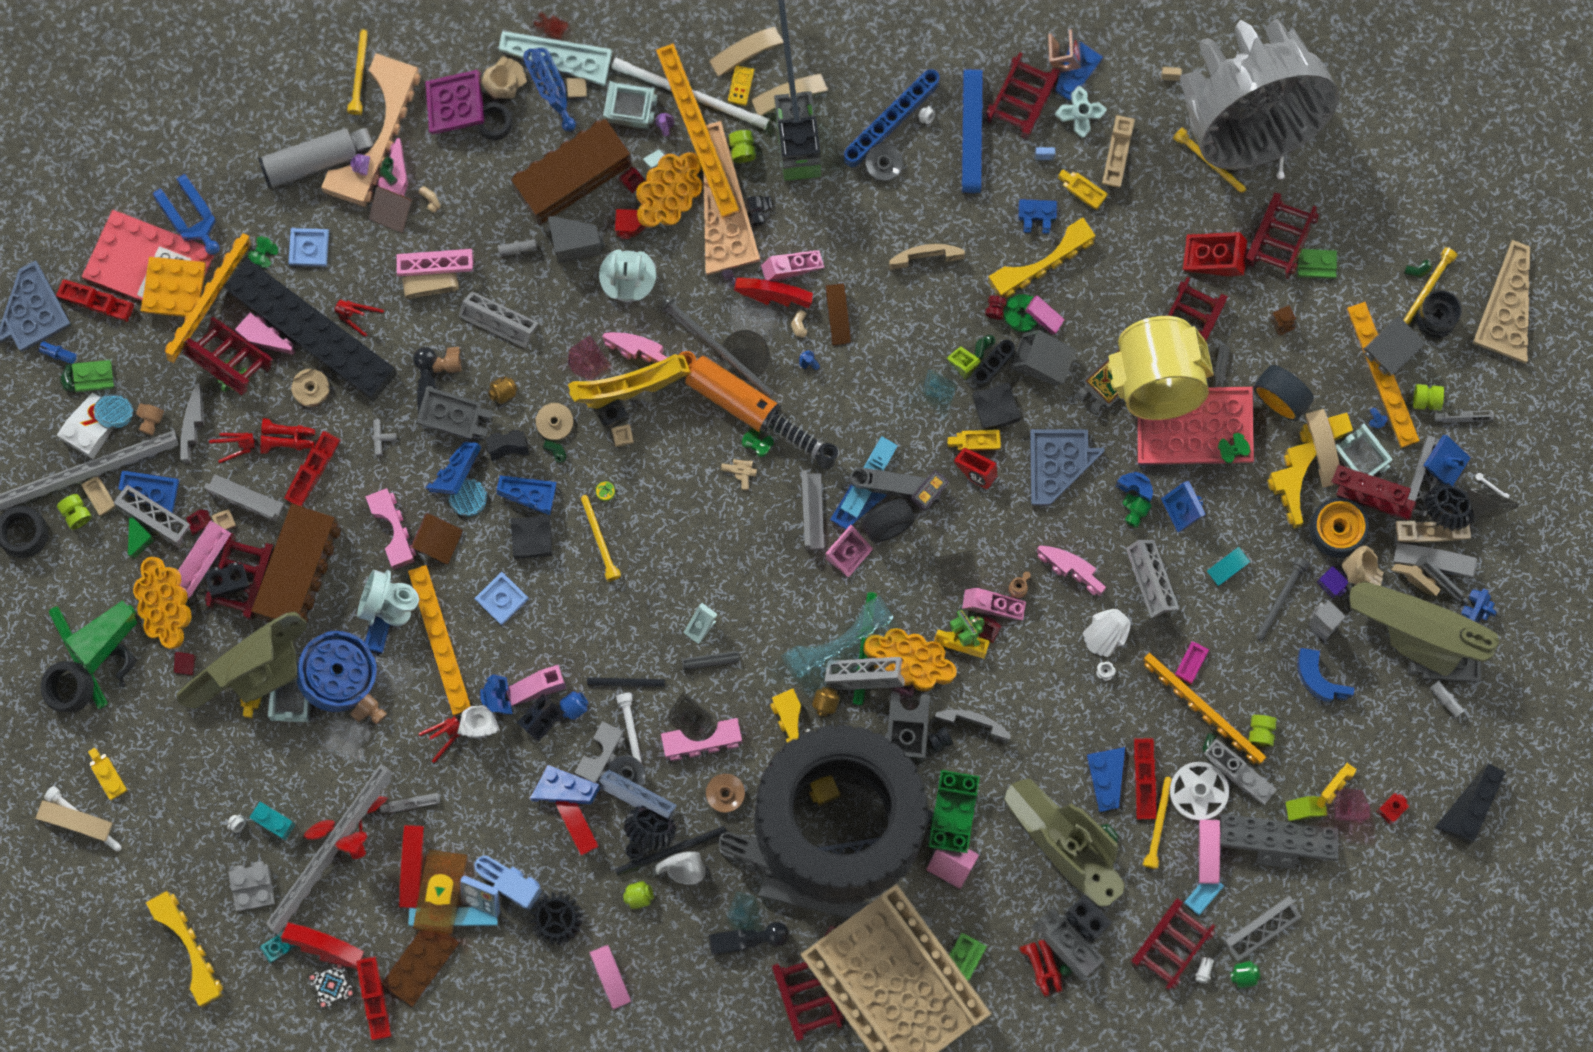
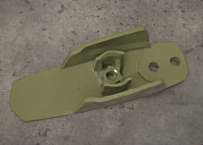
[1349,582,1499,676]
[176,612,307,709]
[1004,779,1125,907]

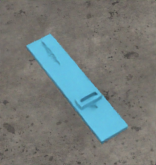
[840,436,898,518]
[409,907,498,927]

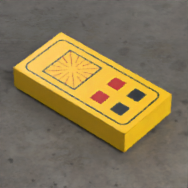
[728,66,754,106]

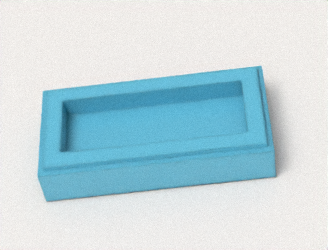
[1184,882,1224,916]

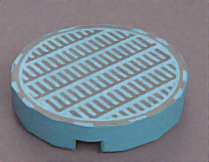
[94,394,133,428]
[449,478,487,517]

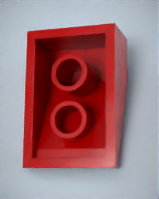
[1183,232,1248,276]

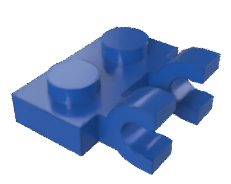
[1018,199,1057,234]

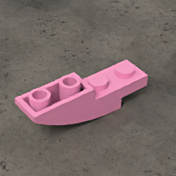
[603,332,667,363]
[1037,546,1106,596]

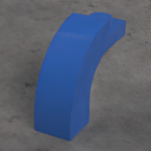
[1297,648,1355,703]

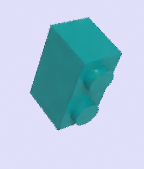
[249,802,296,841]

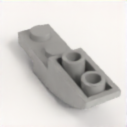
[1204,739,1277,805]

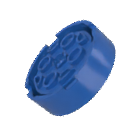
[296,631,377,712]

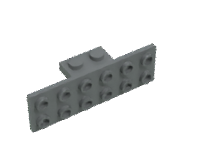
[1220,814,1339,869]

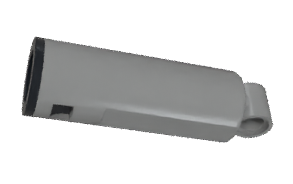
[258,128,374,190]

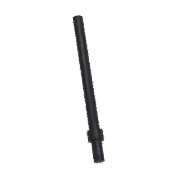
[615,826,727,876]

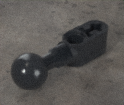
[413,347,437,414]
[708,922,789,955]

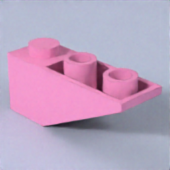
[377,138,408,196]
[761,250,824,281]
[235,313,295,355]
[962,588,1026,620]
[507,665,566,707]

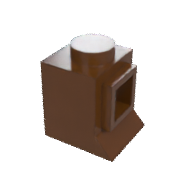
[1270,305,1296,336]

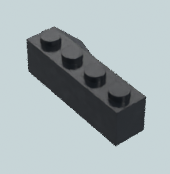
[1435,763,1506,844]

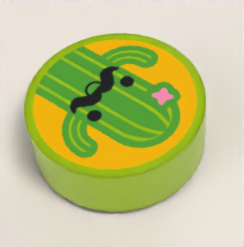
[596,481,615,502]

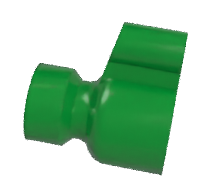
[1122,493,1152,528]

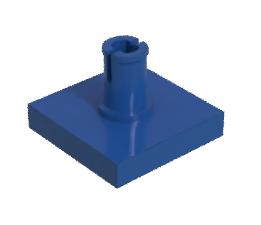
[1423,435,1471,486]
[1161,481,1206,532]

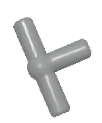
[372,419,397,457]

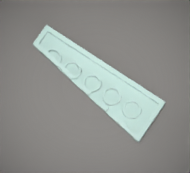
[499,31,612,86]

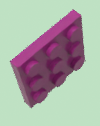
[426,70,484,135]

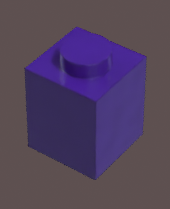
[1317,566,1349,599]

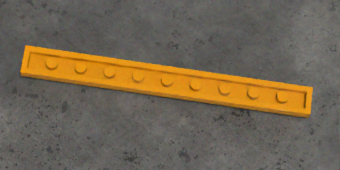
[656,43,739,218]

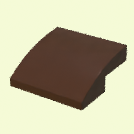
[410,513,463,565]

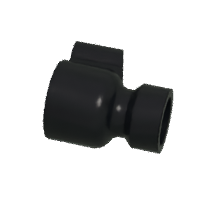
[744,196,773,226]

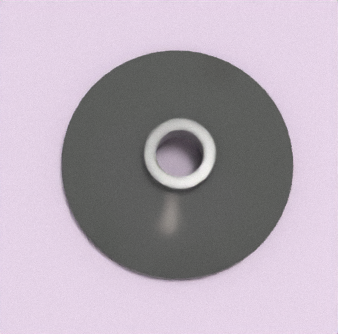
[865,144,903,181]
[608,755,646,787]

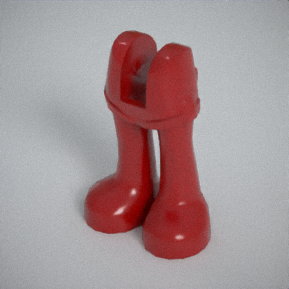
[260,418,316,454]
[1019,939,1062,997]

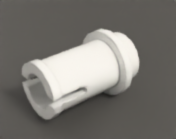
[1195,957,1214,984]

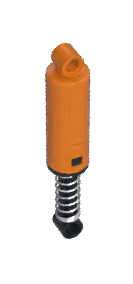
[679,351,838,469]

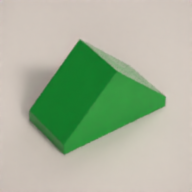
[128,518,154,559]

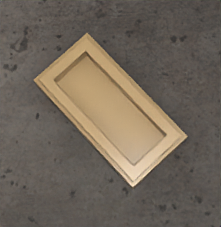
[81,476,116,517]

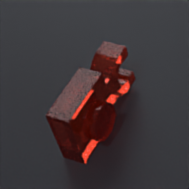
[533,12,569,41]

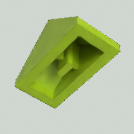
[947,346,981,380]
[1285,796,1328,821]

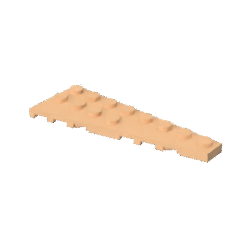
[704,121,760,275]

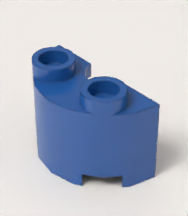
[1115,472,1153,503]
[480,674,512,715]

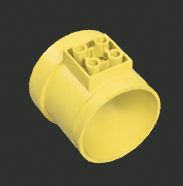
[1107,316,1214,420]

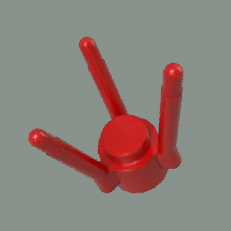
[334,299,384,337]
[209,432,255,463]
[418,716,461,763]

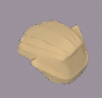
[482,56,527,100]
[1342,546,1384,586]

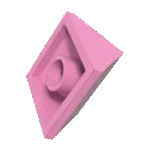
[826,525,873,577]
[926,849,979,889]

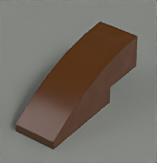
[825,283,851,346]

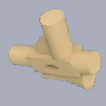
[721,459,757,490]

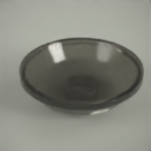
[720,329,770,381]

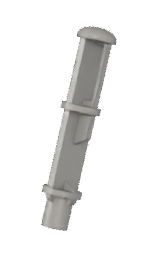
[1434,410,1494,423]
[380,793,440,813]

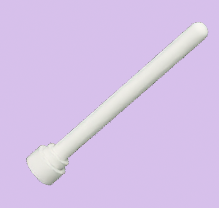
[616,693,646,785]
[44,786,122,851]

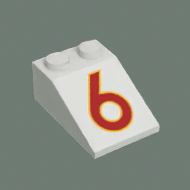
[57,393,114,459]

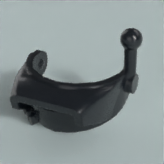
[109,644,137,687]

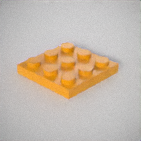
[141,257,206,317]

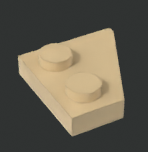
[1391,564,1441,596]

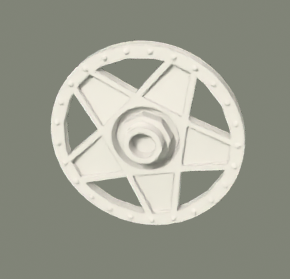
[1170,762,1229,820]

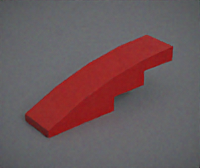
[734,278,813,309]
[56,279,135,322]
[284,431,341,507]
[1134,738,1156,819]
[555,801,599,856]
[399,825,424,908]
[281,922,364,969]
[356,957,392,1041]

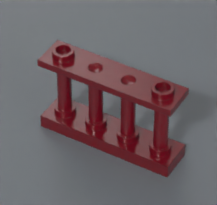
[986,52,1060,140]
[1246,192,1319,280]
[1167,277,1228,341]
[182,317,273,396]
[1331,465,1416,521]
[205,533,275,621]
[1129,898,1216,991]
[772,961,844,1042]

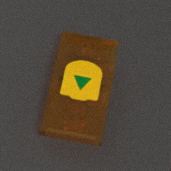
[413,849,468,934]

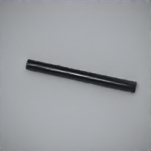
[587,677,665,687]

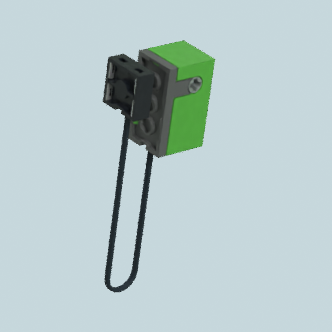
[774,0,821,181]

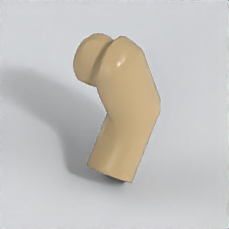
[419,186,440,213]
[791,309,807,338]

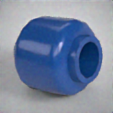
[560,691,589,720]

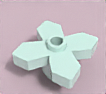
[1055,86,1107,138]

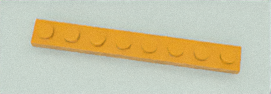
[165,233,251,363]
[1347,302,1420,448]
[408,565,471,716]
[1143,653,1266,765]

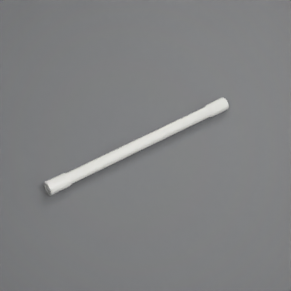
[612,58,770,130]

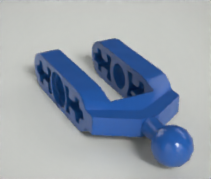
[523,47,576,132]
[152,174,220,255]

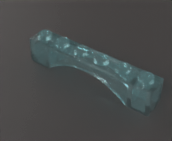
[780,596,893,678]

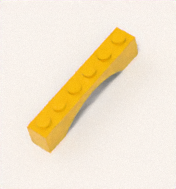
[988,218,1096,299]
[770,688,840,806]
[146,891,224,1007]

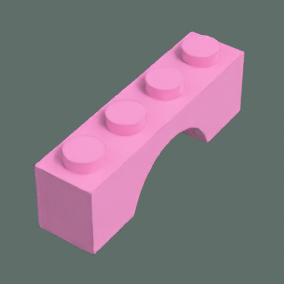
[365,488,416,570]
[661,718,742,761]

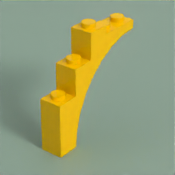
[568,354,691,409]
[1267,413,1353,529]

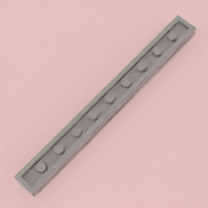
[0,430,179,510]
[266,764,393,934]

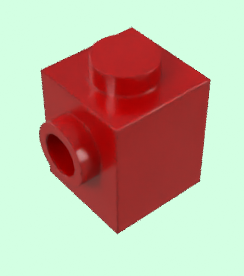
[1376,793,1409,825]

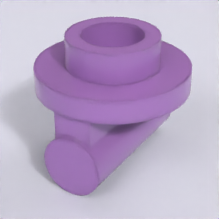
[655,113,674,136]
[351,154,370,176]

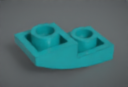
[1207,547,1251,586]
[260,929,297,964]

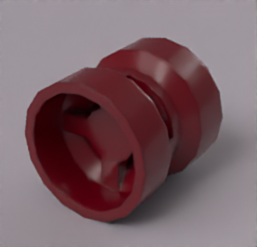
[984,295,1007,320]

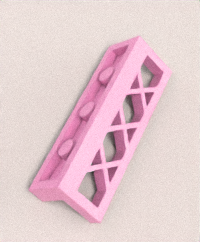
[397,249,474,277]
[178,520,231,598]

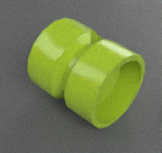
[729,130,756,163]
[1413,384,1444,411]
[57,494,92,530]
[1248,715,1277,747]

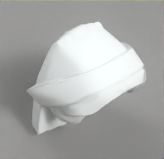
[1083,609,1131,657]
[458,705,500,738]
[656,852,706,885]

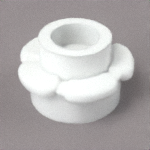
[919,106,935,124]
[1096,661,1116,681]
[228,815,246,833]

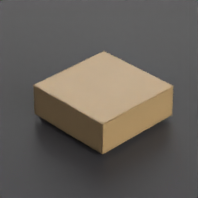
[1161,67,1181,81]
[567,78,587,99]
[611,424,634,447]
[212,509,237,531]

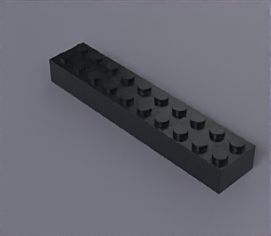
[223,258,397,402]

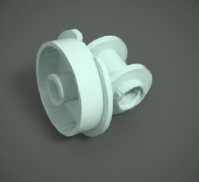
[599,250,656,302]
[357,570,419,626]

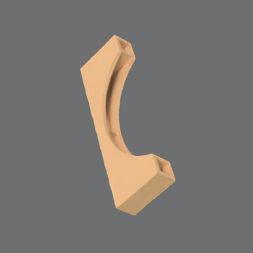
[321,54,421,207]

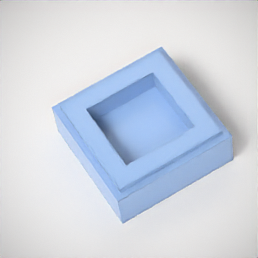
[1035,147,1055,160]

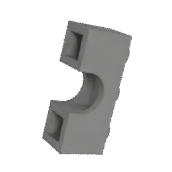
[1308,600,1346,641]
[575,721,625,784]

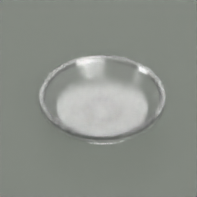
[729,296,781,344]

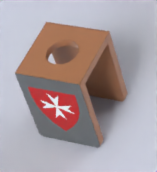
[1048,29,1081,73]

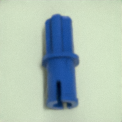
[39,341,77,364]

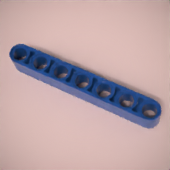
[844,69,939,167]
[962,69,982,193]

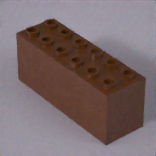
[511,119,632,226]
[251,503,341,623]

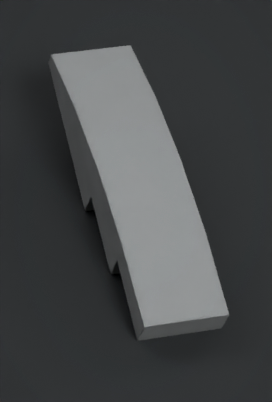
[180,384,204,464]
[1394,543,1477,577]

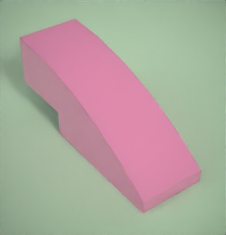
[1199,820,1220,884]
[590,945,631,1009]

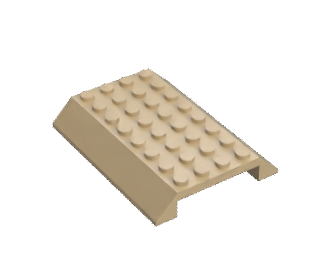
[800,884,991,1052]

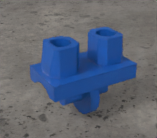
[1461,588,1497,623]

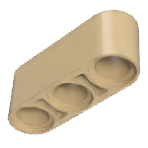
[402,272,459,299]

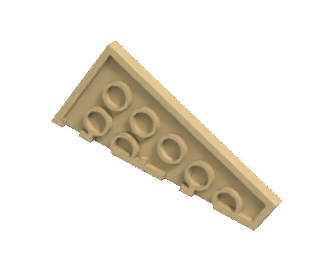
[1473,240,1530,364]

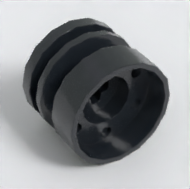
[1416,290,1462,339]

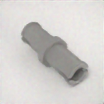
[498,239,537,257]
[1429,681,1464,718]

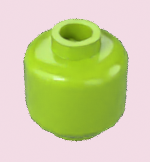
[623,881,654,909]

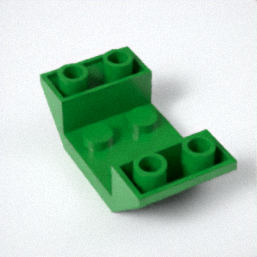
[929,770,980,853]

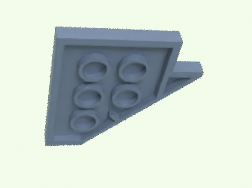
[0,260,71,352]
[1030,429,1105,506]

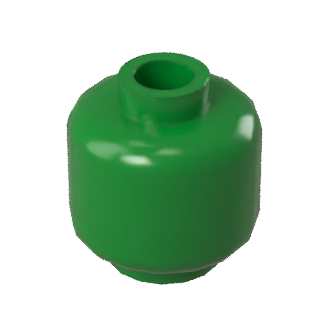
[1230,961,1261,989]

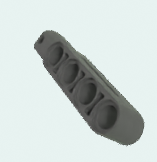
[849,467,942,502]

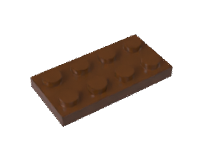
[382,926,460,1007]

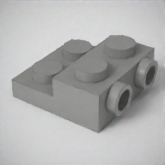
[229,862,275,912]

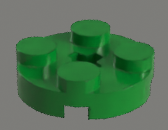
[1004,294,1038,332]

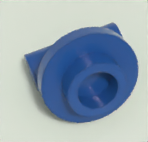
[799,350,820,370]
[1369,408,1388,429]

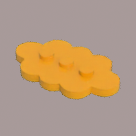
[636,152,702,228]
[133,557,192,649]
[863,628,957,691]

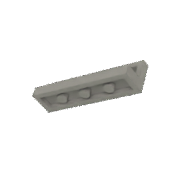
[458,292,539,348]
[1408,435,1438,517]
[802,470,824,550]
[204,474,284,522]
[114,485,191,548]
[1126,540,1179,618]
[825,657,905,690]
[1224,896,1302,962]

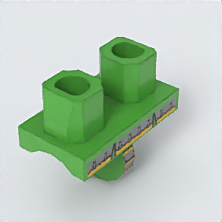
[950,610,984,647]

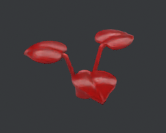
[303,796,388,859]

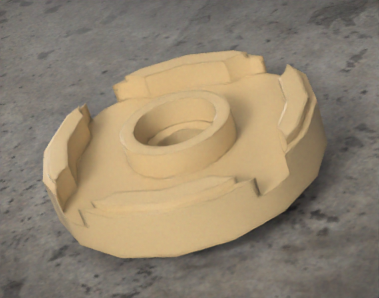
[291,369,330,407]
[536,403,574,441]

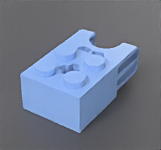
[475,856,542,911]

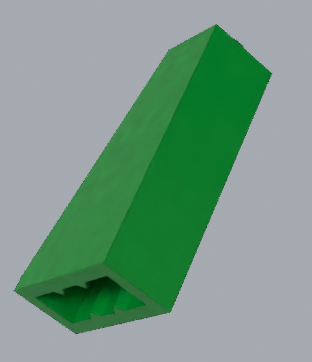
[65,600,138,675]

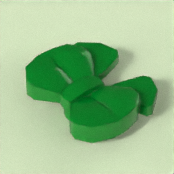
[247,236,278,268]
[741,428,774,457]
[1218,433,1250,464]

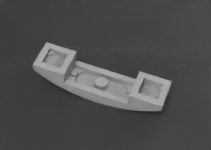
[935,710,1011,742]

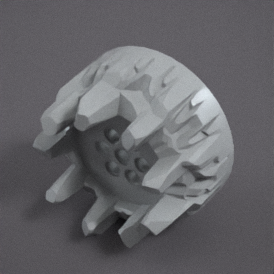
[1180,19,1339,169]

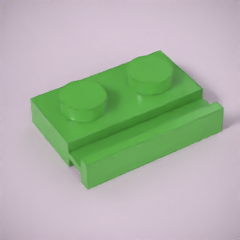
[1298,249,1337,279]
[72,360,114,392]
[949,933,987,981]

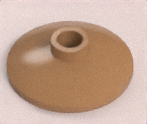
[706,774,745,813]

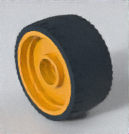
[1253,365,1314,421]
[1310,498,1369,558]

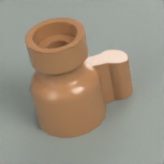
[433,347,461,373]
[136,403,164,436]
[1008,572,1031,599]
[350,694,387,725]

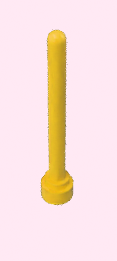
[347,30,367,115]
[1173,127,1246,193]
[1404,247,1458,326]
[581,495,621,582]
[1142,777,1172,869]

